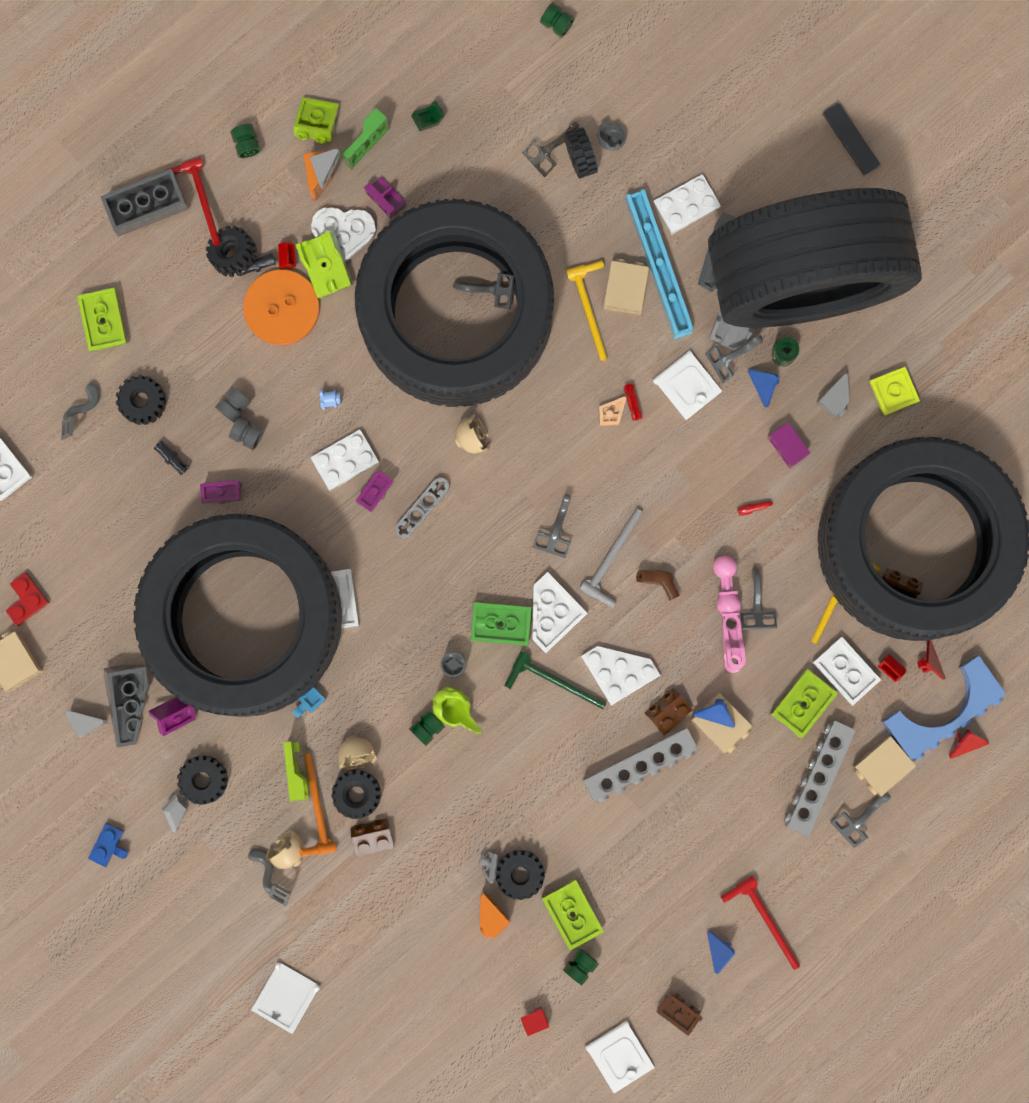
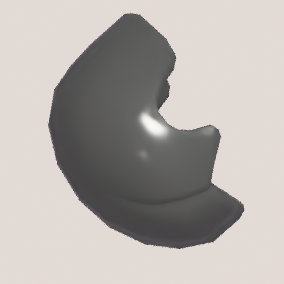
[597,121,626,151]

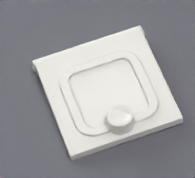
[653,350,722,420]
[251,962,320,1034]
[585,1020,655,1093]

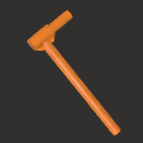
[300,753,337,857]

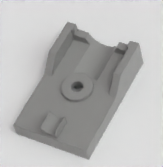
[709,310,754,350]

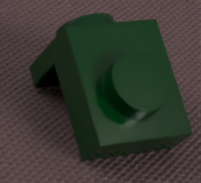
[411,101,444,131]

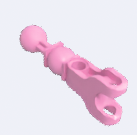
[713,555,746,673]

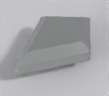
[162,795,188,833]
[479,851,499,884]

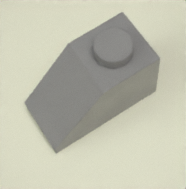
[817,374,849,419]

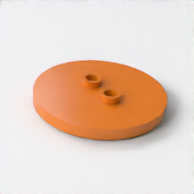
[243,270,320,346]

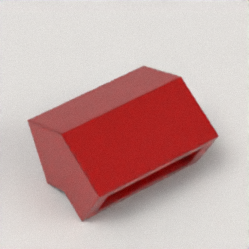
[278,242,296,270]
[878,654,907,683]

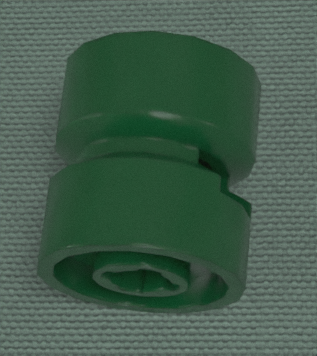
[540,2,575,38]
[230,124,261,158]
[771,337,800,367]
[409,710,445,746]
[563,948,599,986]

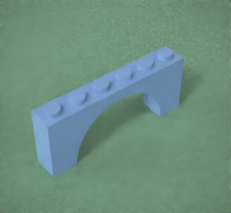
[881,656,1006,761]

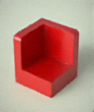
[521,1006,549,1036]

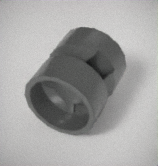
[215,387,251,423]
[229,416,265,451]
[440,652,466,678]

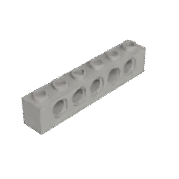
[784,720,856,837]
[583,728,698,803]

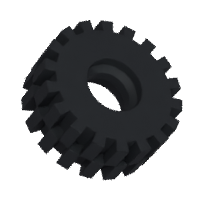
[564,127,598,179]
[206,226,257,277]
[116,375,167,425]
[177,756,228,805]
[331,770,381,819]
[496,850,545,900]

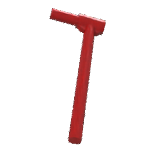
[165,157,221,246]
[720,875,800,970]

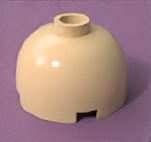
[455,414,490,454]
[337,736,377,771]
[266,830,304,869]

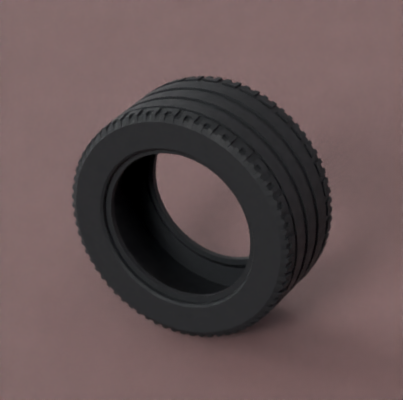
[708,188,922,328]
[355,199,554,407]
[818,437,1029,641]
[133,514,342,717]

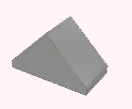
[310,149,341,189]
[65,710,107,738]

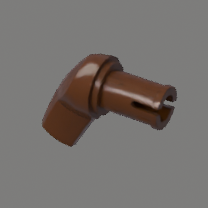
[636,570,680,601]

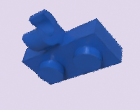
[88,823,129,867]

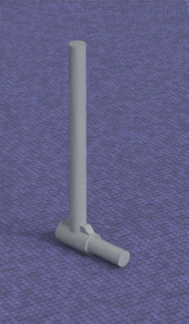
[580,508,643,608]

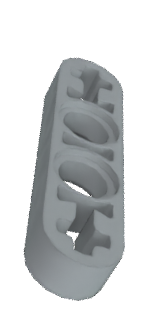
[395,478,449,539]

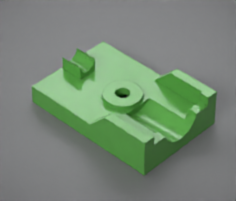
[341,108,389,170]
[470,602,531,646]

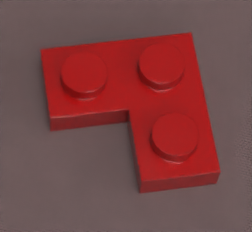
[6,573,49,627]

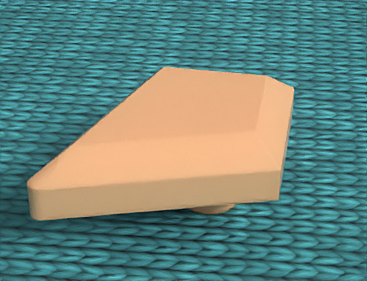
[599,397,626,426]

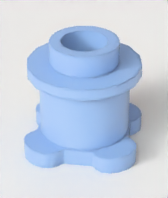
[320,389,341,410]

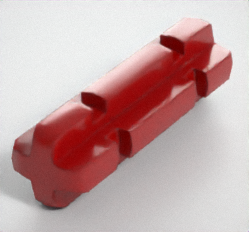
[624,384,642,421]

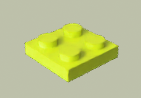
[869,367,920,416]

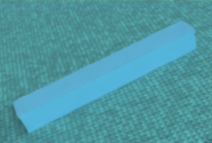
[625,189,693,339]

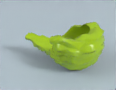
[433,686,482,734]

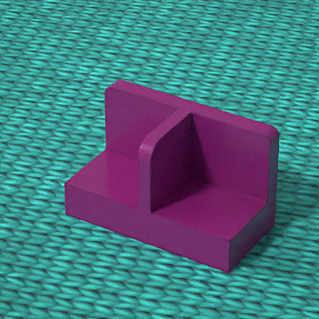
[364,177,406,219]
[768,423,810,469]
[356,470,394,513]
[200,481,242,504]
[149,697,196,736]

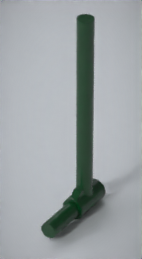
[504,651,606,709]

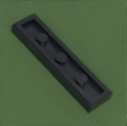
[822,103,880,175]

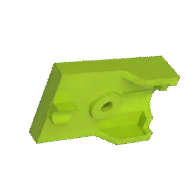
[295,231,353,298]
[77,288,127,352]
[770,669,838,739]
[283,742,309,801]
[541,879,604,950]

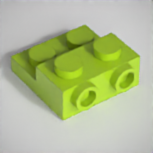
[294,97,339,144]

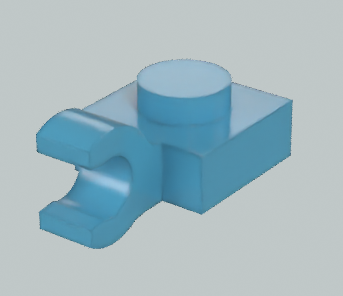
[292,687,326,718]

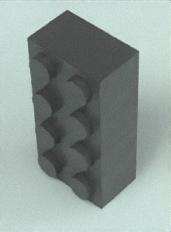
[100,169,188,237]

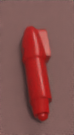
[737,501,773,516]

